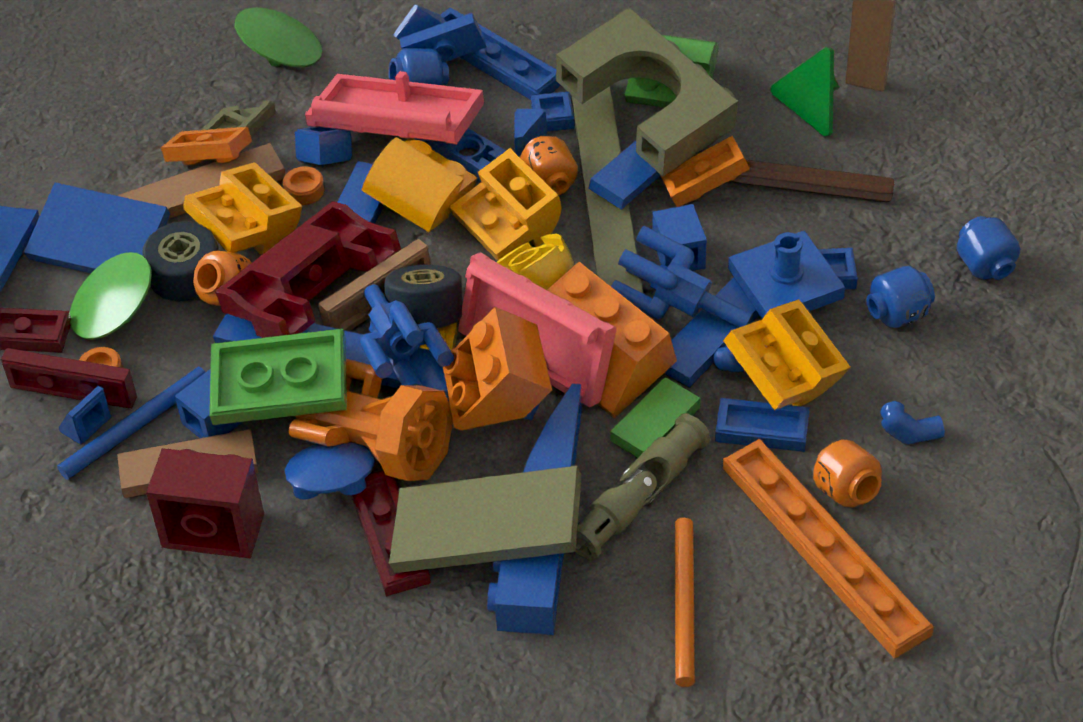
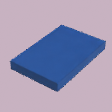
[24,183,170,273]

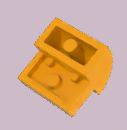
[361,137,478,232]
[449,148,561,261]
[183,162,302,255]
[723,299,851,410]

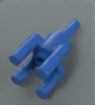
[611,226,753,327]
[360,284,454,386]

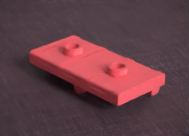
[305,71,484,144]
[458,252,616,407]

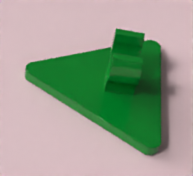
[770,47,840,136]

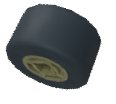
[142,221,219,302]
[384,265,463,328]

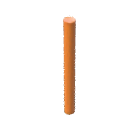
[675,518,695,687]

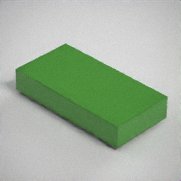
[610,377,701,458]

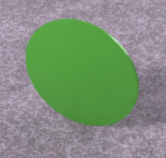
[234,7,322,67]
[70,252,152,340]

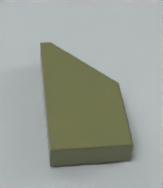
[201,100,276,137]

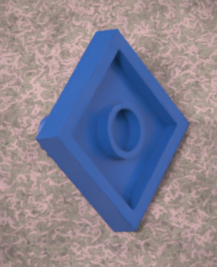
[728,230,845,318]

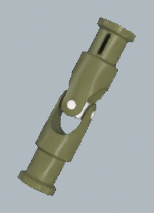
[576,413,711,561]

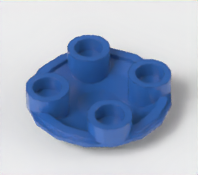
[285,442,375,500]

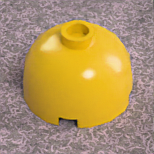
[497,233,574,290]

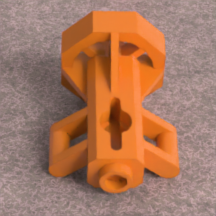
[289,359,453,481]

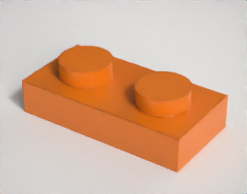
[161,127,252,165]
[660,135,750,207]

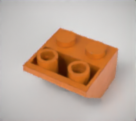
[443,307,552,431]

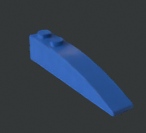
[487,384,582,635]

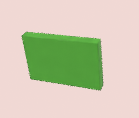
[209,328,347,425]

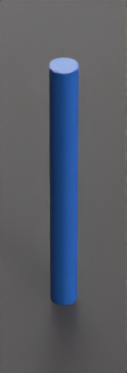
[57,366,206,480]

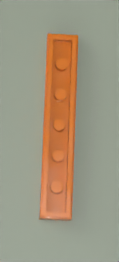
[723,439,934,659]

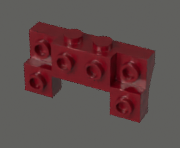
[215,201,401,338]

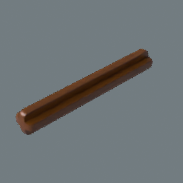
[732,159,895,202]

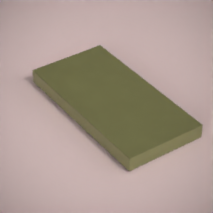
[389,466,582,573]

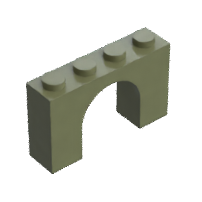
[556,8,738,176]

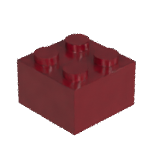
[146,448,264,559]

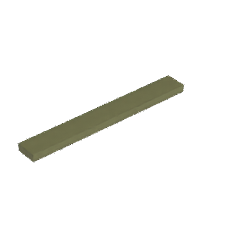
[571,87,643,293]

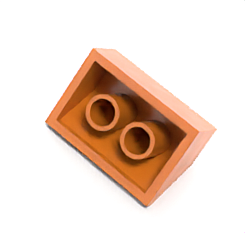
[547,262,677,418]

